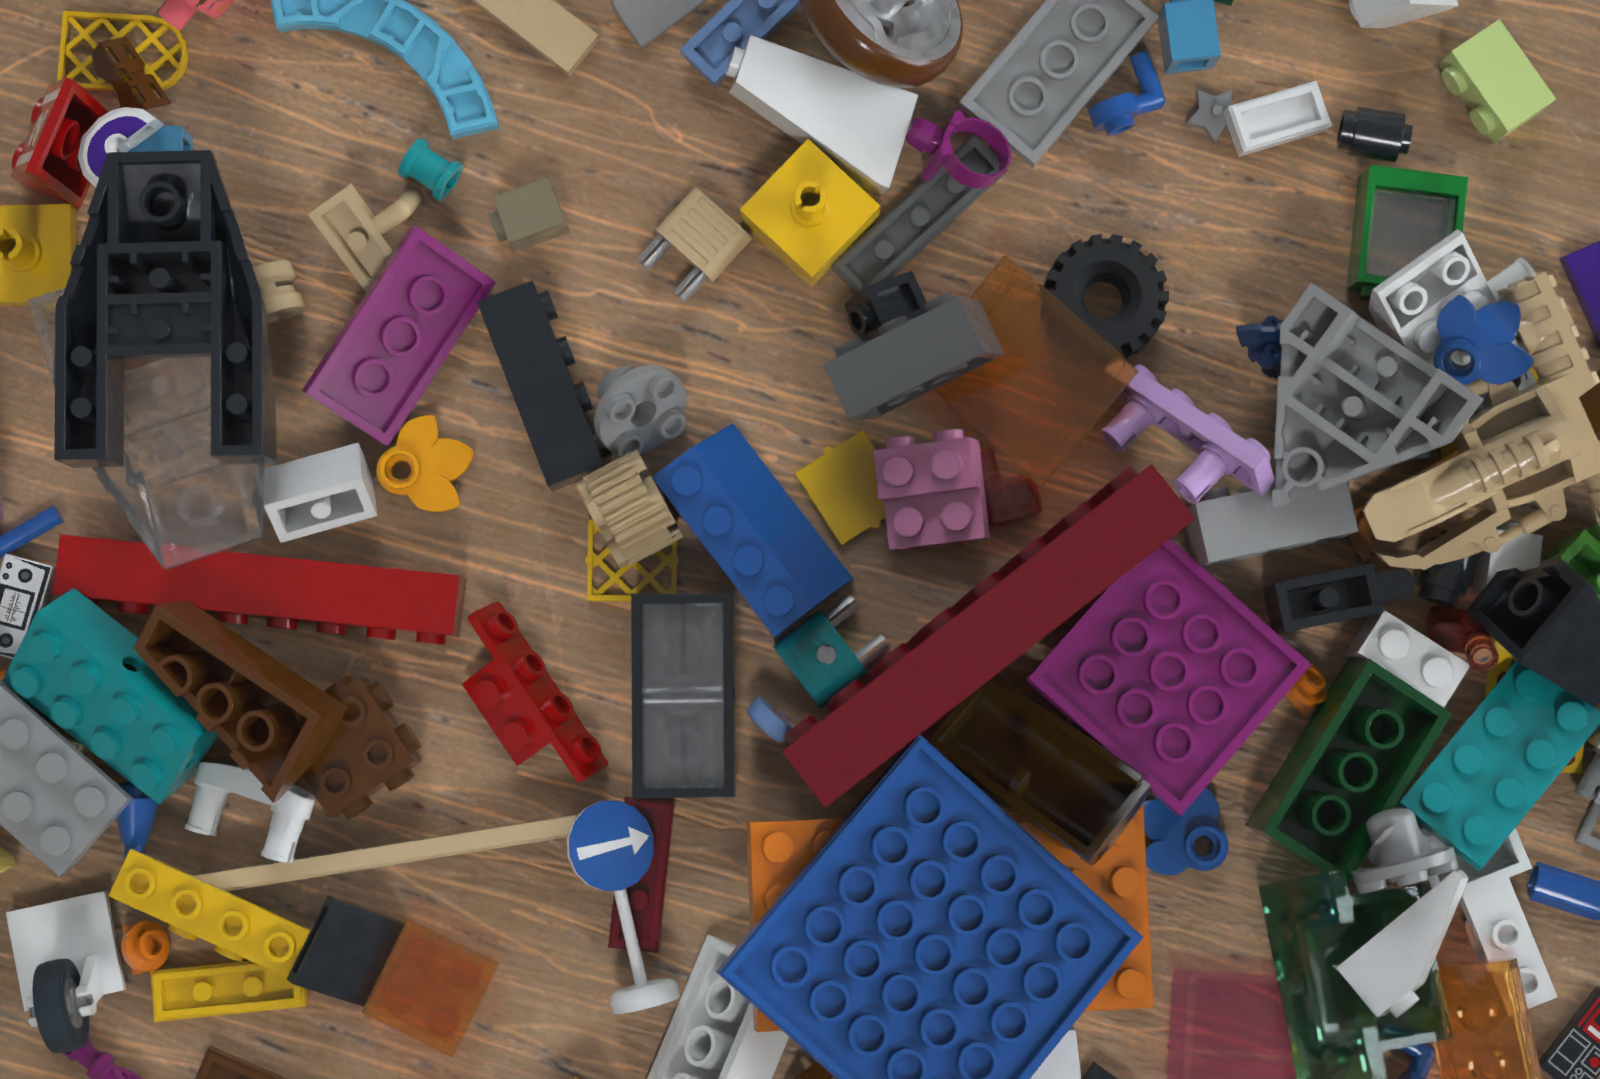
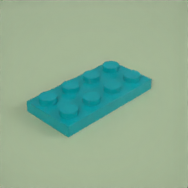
[1396,660,1600,871]

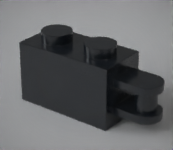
[1263,563,1415,634]

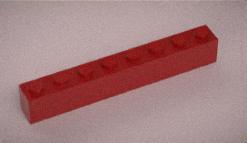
[52,534,466,645]

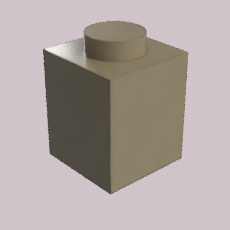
[489,177,570,252]

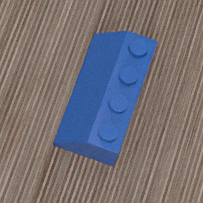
[652,423,853,639]

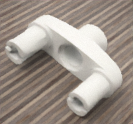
[184,762,316,863]

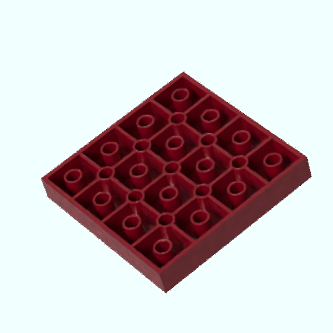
[782,464,1195,808]

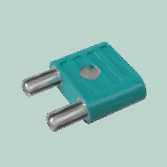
[772,595,890,709]

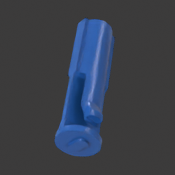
[1527,862,1600,921]

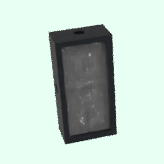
[631,593,736,798]

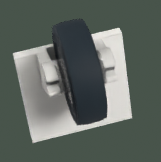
[5,890,126,1053]

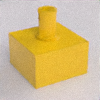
[740,139,880,288]

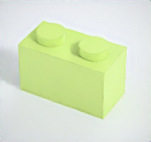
[1439,19,1556,144]

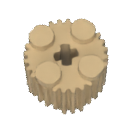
[576,449,683,569]

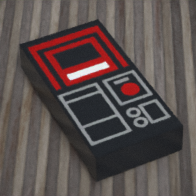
[1536,986,1600,1079]

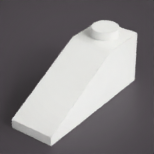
[1336,870,1469,1018]

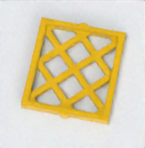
[585,519,679,602]

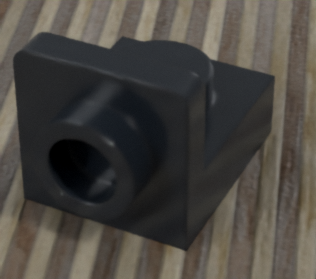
[845,271,927,342]

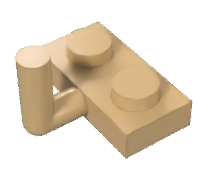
[307,183,422,293]

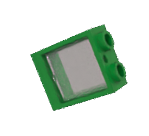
[1346,165,1469,301]

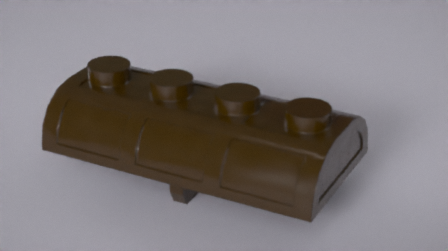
[927,674,1151,865]

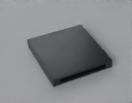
[287,896,408,1008]

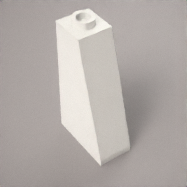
[725,35,918,196]

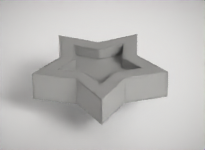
[1186,89,1232,145]

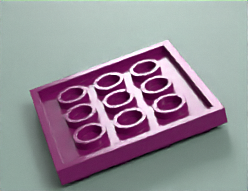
[1025,539,1311,816]

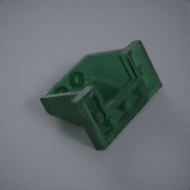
[1259,870,1453,1079]

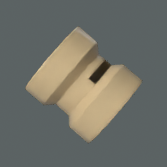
[253,260,306,324]

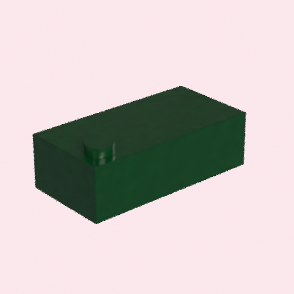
[1245,657,1452,886]

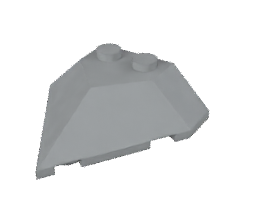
[1272,283,1484,510]

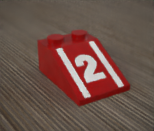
[11,77,108,209]

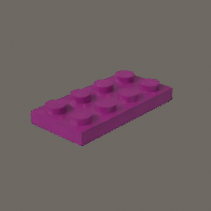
[302,225,496,447]

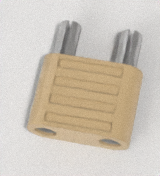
[638,187,752,302]

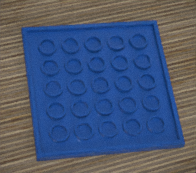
[715,734,1143,1079]

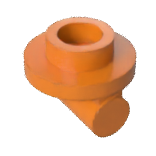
[1285,664,1327,717]
[121,921,170,976]

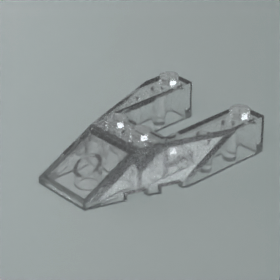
[28,287,265,570]

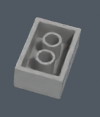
[1183,477,1358,568]

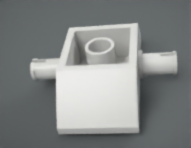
[1368,229,1536,416]

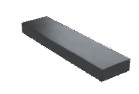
[831,134,1008,294]

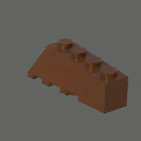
[133,600,348,803]

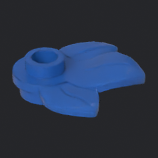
[1434,294,1534,385]
[1142,787,1229,875]

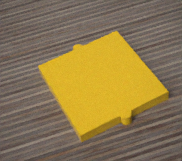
[795,430,886,546]

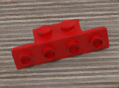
[462,601,608,783]

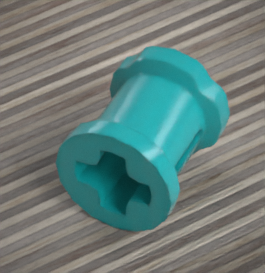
[398,138,464,202]

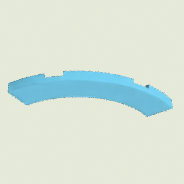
[270,0,500,139]

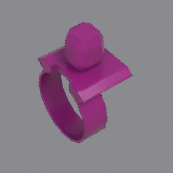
[905,109,1011,188]

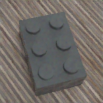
[823,293,1005,419]

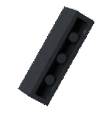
[477,280,612,492]

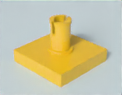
[0,204,77,306]

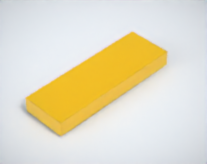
[150,960,309,1022]

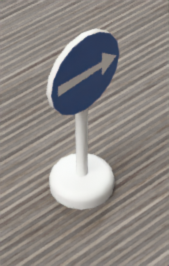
[567,800,681,1014]

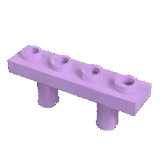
[1100,357,1275,504]

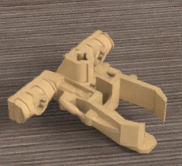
[1347,271,1600,570]

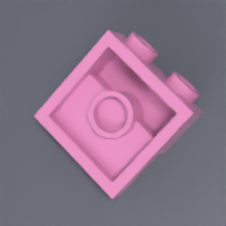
[873,429,990,551]

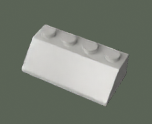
[647,934,789,1079]

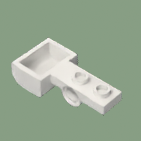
[1419,826,1558,1016]

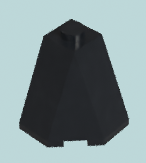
[1466,557,1600,708]

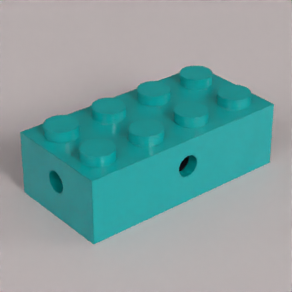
[2,588,217,805]

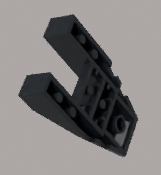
[54,150,276,468]

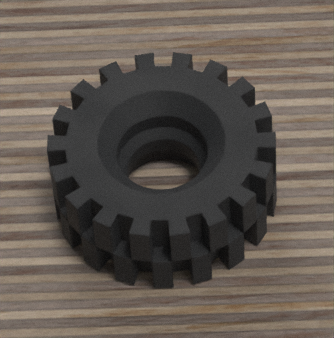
[1040,234,1169,364]

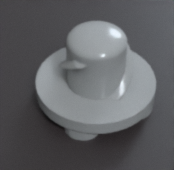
[594,365,687,457]
[1351,808,1459,894]

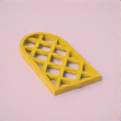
[57,11,189,94]

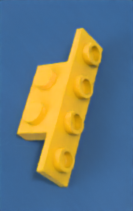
[108,849,311,978]

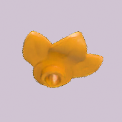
[376,415,475,512]

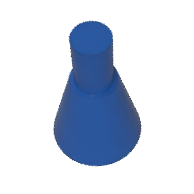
[116,781,158,861]

